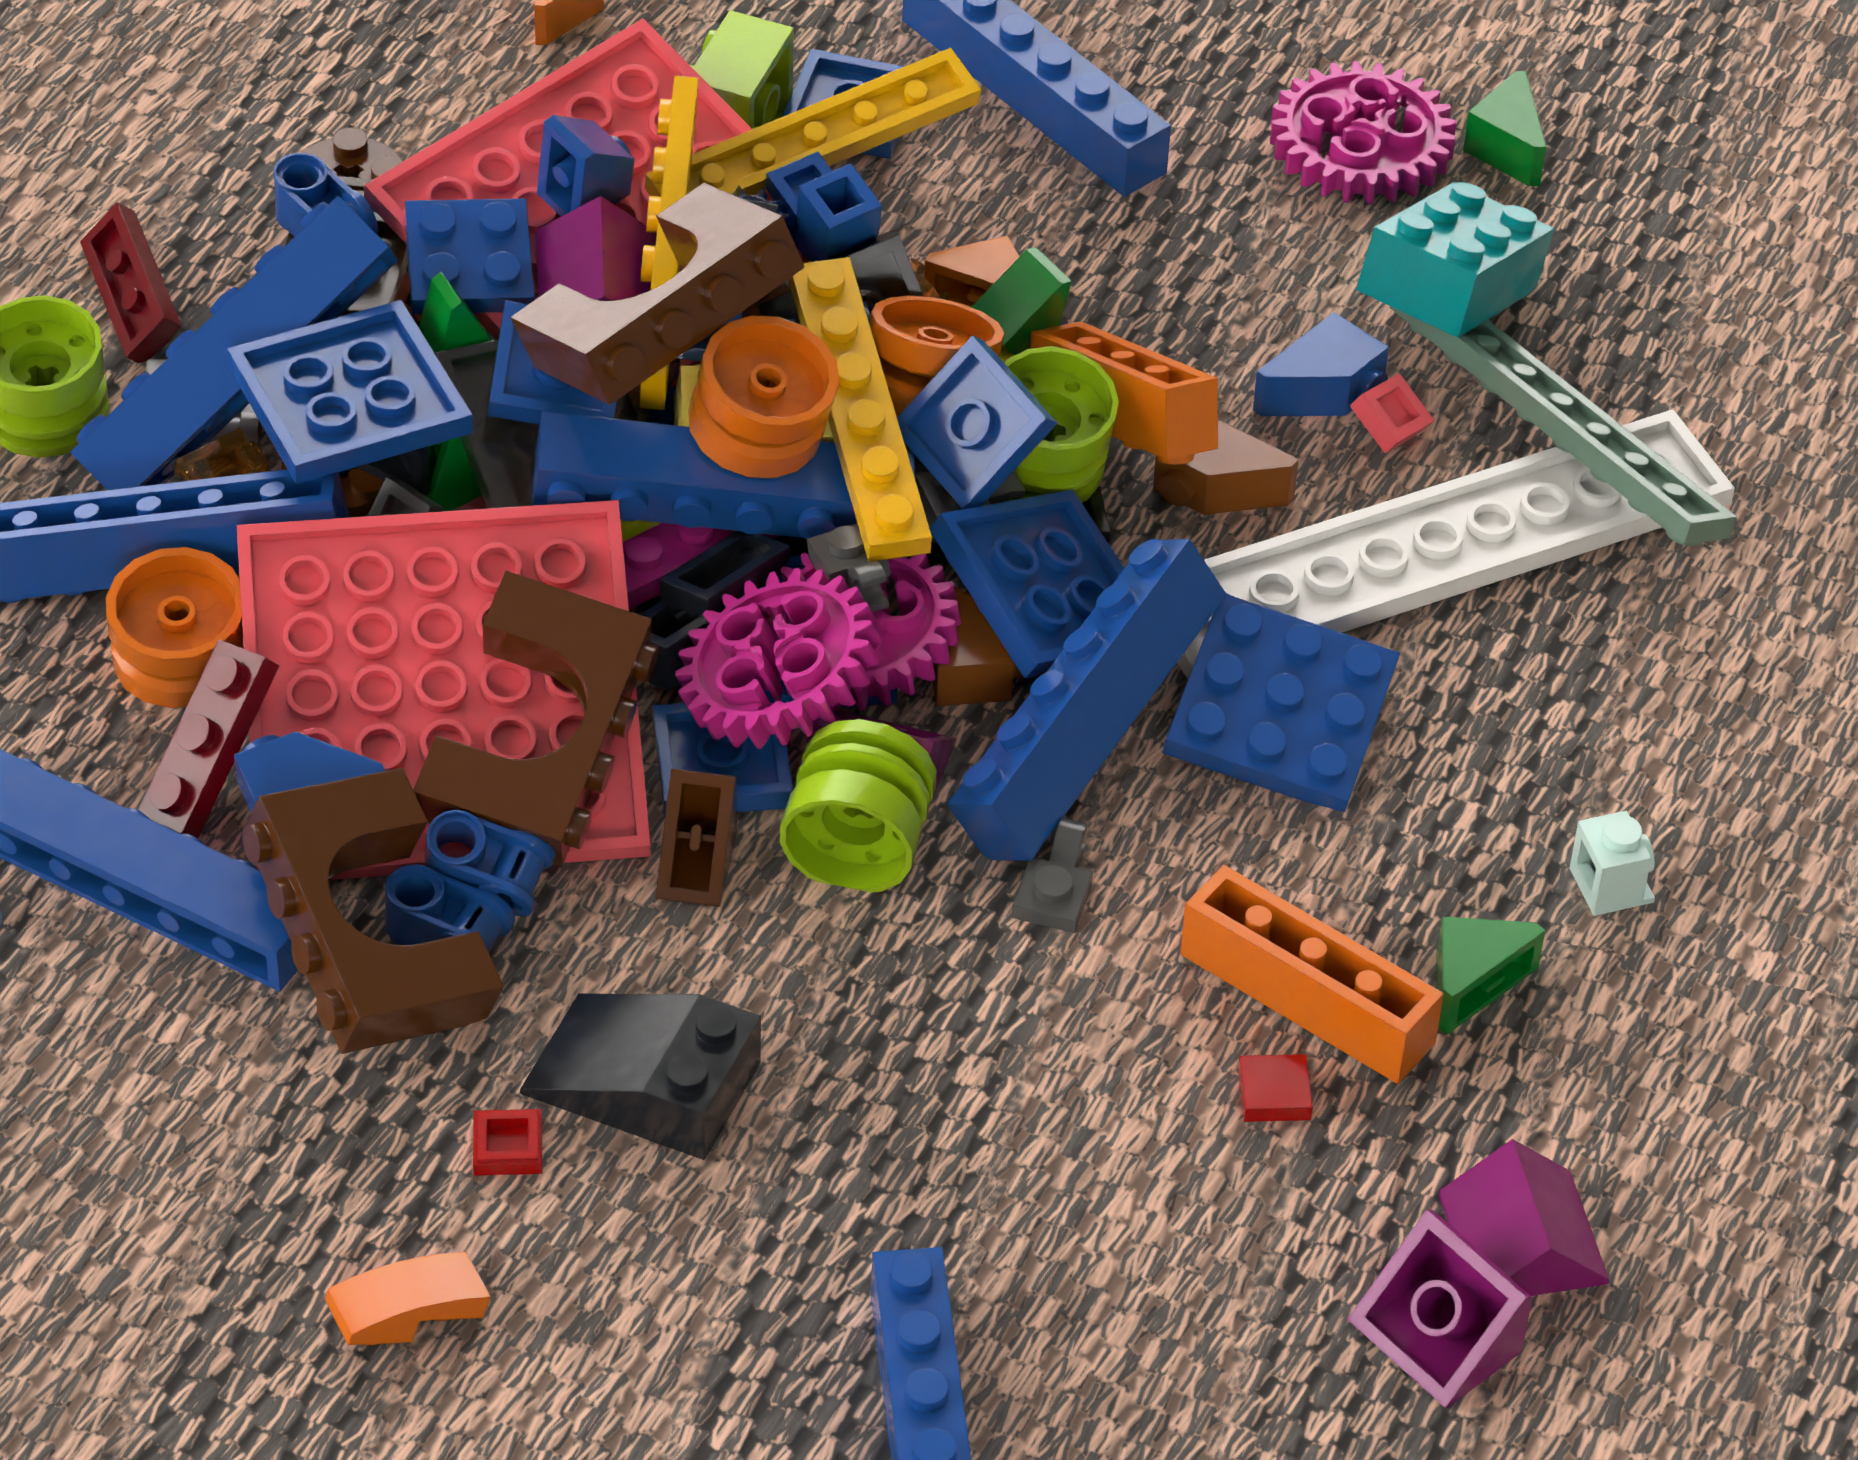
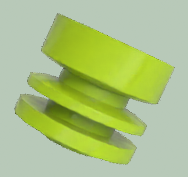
[0,295,110,458]
[1004,346,1119,503]
[780,719,937,892]

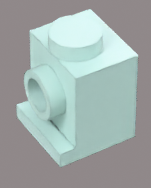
[1569,810,1655,916]

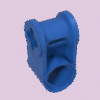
[274,153,378,237]
[425,810,556,917]
[385,864,515,952]

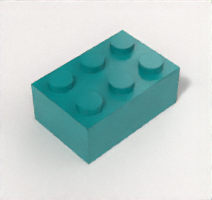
[1356,182,1555,338]

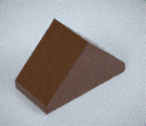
[655,768,737,907]

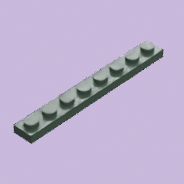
[1389,306,1737,546]

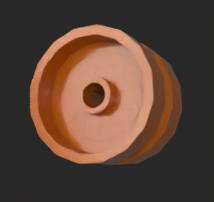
[869,296,1005,417]
[688,315,839,478]
[106,547,244,708]

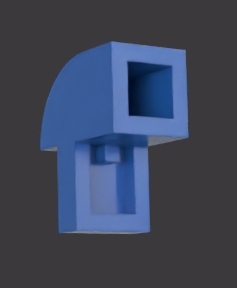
[766,151,882,262]

